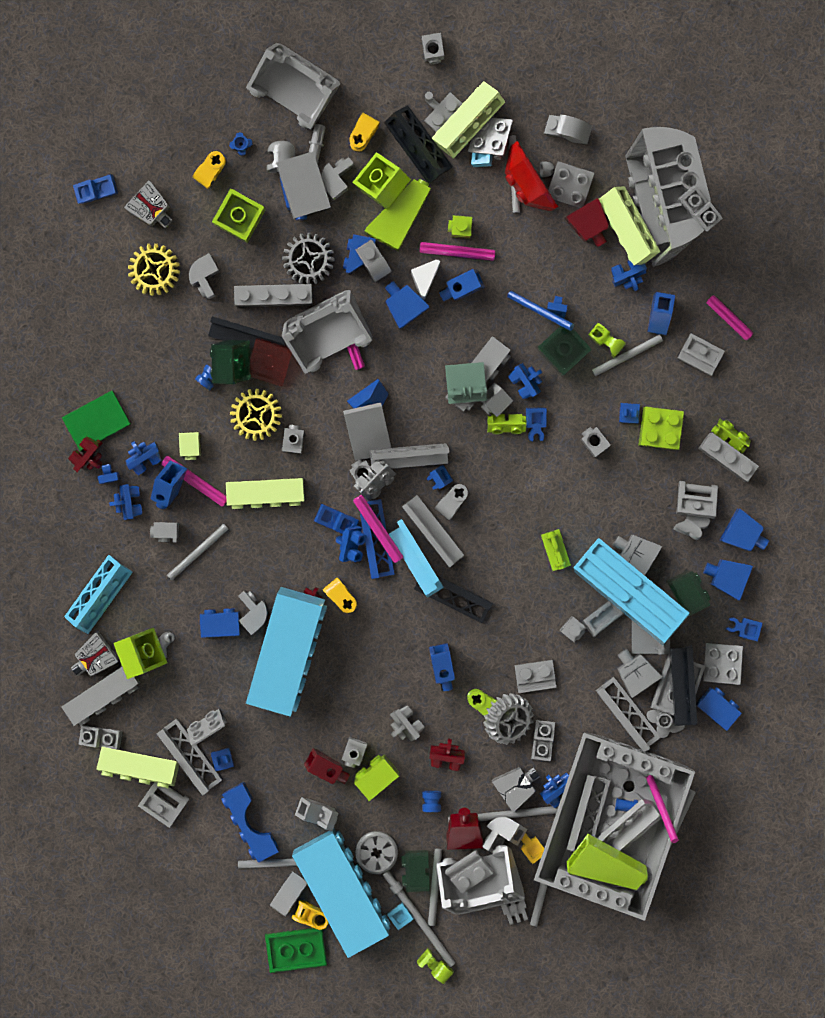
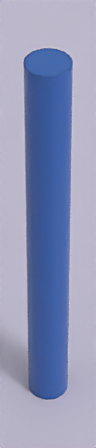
[507,291,574,331]

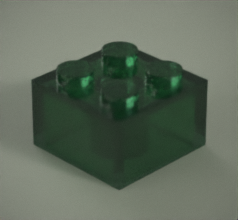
[536,326,592,377]
[210,340,251,384]
[667,570,711,616]

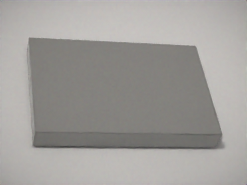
[276,152,331,219]
[343,403,391,461]
[650,653,705,716]

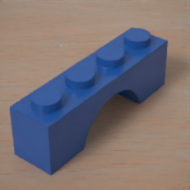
[221,782,280,863]

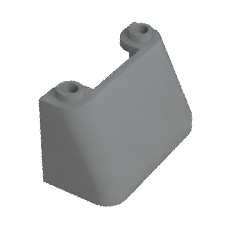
[246,43,340,129]
[282,290,373,374]
[436,845,525,914]

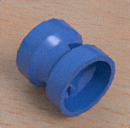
[195,364,221,391]
[422,791,441,812]

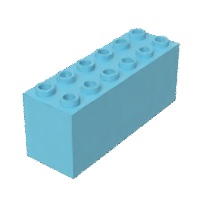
[574,538,689,646]
[246,587,327,717]
[292,828,391,958]

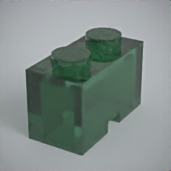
[401,850,430,892]

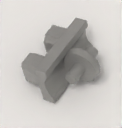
[390,706,424,741]

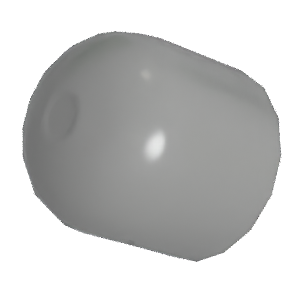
[266,141,295,173]

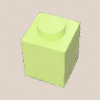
[179,432,201,460]

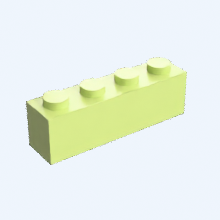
[432,81,505,159]
[599,186,661,265]
[226,478,305,509]
[97,747,179,789]

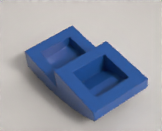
[73,174,118,204]
[314,504,359,534]

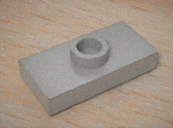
[582,601,624,637]

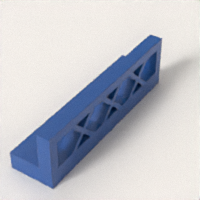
[360,499,394,579]

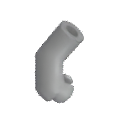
[158,632,175,658]

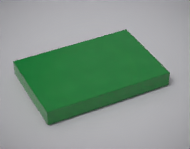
[62,390,131,451]
[265,928,327,973]

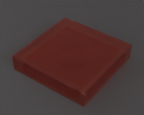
[246,338,292,386]

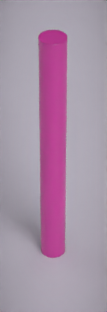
[646,775,679,843]

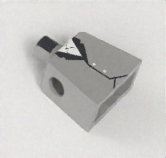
[492,767,540,812]

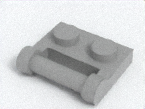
[676,481,718,519]
[138,782,189,828]

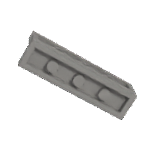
[370,443,449,470]
[402,495,464,568]
[596,677,661,752]
[157,718,222,796]
[567,774,611,852]
[597,799,661,852]

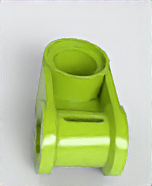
[467,689,496,715]

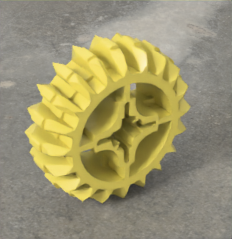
[128,244,180,296]
[230,389,282,441]

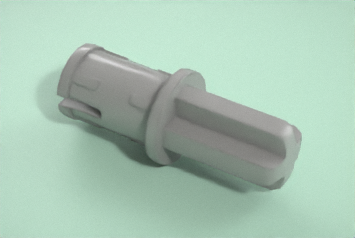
[308,124,326,164]

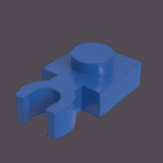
[526,407,547,441]
[726,617,762,641]

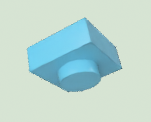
[471,153,493,167]
[387,903,414,930]

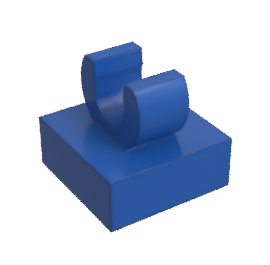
[547,296,567,319]
[619,403,640,424]
[98,464,120,484]
[427,465,453,489]
[211,748,234,772]

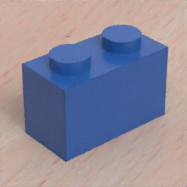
[200,608,241,638]
[696,687,742,731]

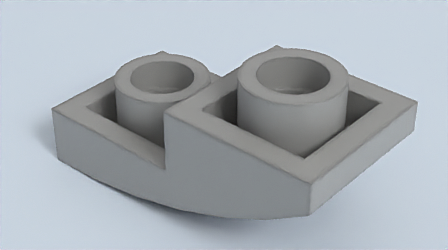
[678,186,723,232]
[531,720,555,762]
[79,725,122,750]
[270,871,307,917]

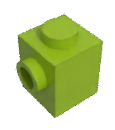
[448,215,472,239]

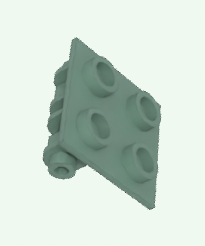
[445,362,487,404]

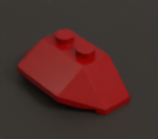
[505,141,558,211]

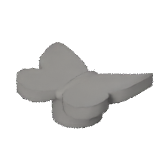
[674,515,710,540]
[646,710,685,738]

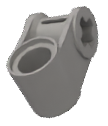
[435,484,468,520]

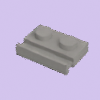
[677,333,725,376]
[514,660,557,693]
[445,850,493,893]

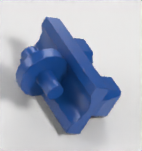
[611,260,647,291]
[508,363,543,399]
[125,441,161,475]
[109,484,142,520]
[336,526,366,562]
[540,773,569,808]

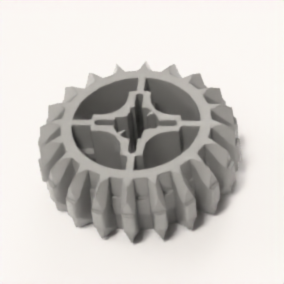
[282,233,335,284]
[483,693,534,745]

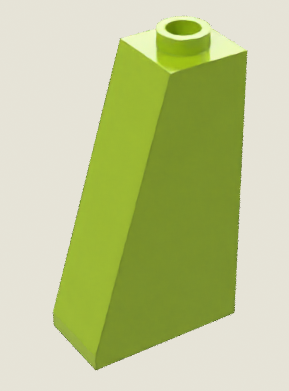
[364,179,431,251]
[567,834,648,890]

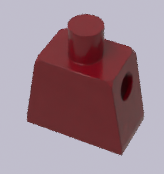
[564,198,609,247]
[304,748,350,784]
[446,808,484,850]

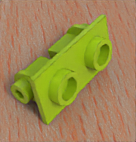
[487,414,526,434]
[711,419,751,453]
[541,529,571,571]

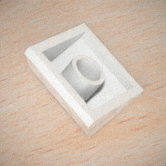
[411,260,440,300]

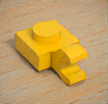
[521,833,544,864]

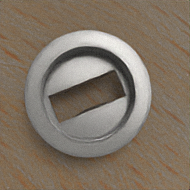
[540,162,554,177]

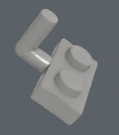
[424,92,463,132]

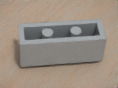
[698,433,759,482]

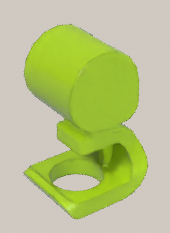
[588,323,626,358]
[417,948,454,984]

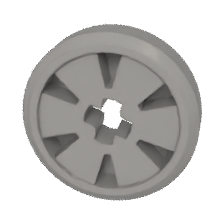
[356,831,398,874]

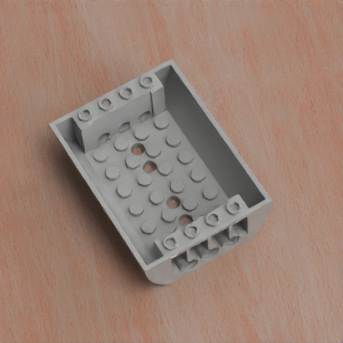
[625,127,711,267]
[534,732,695,921]

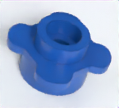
[229,132,252,156]

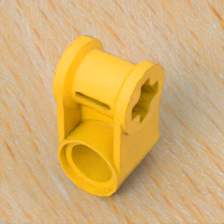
[349,113,380,152]
[192,151,226,189]
[323,577,357,613]
[291,899,328,930]

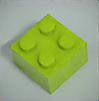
[352,152,411,209]
[212,188,266,243]
[638,407,684,450]
[113,627,167,679]
[354,754,399,801]

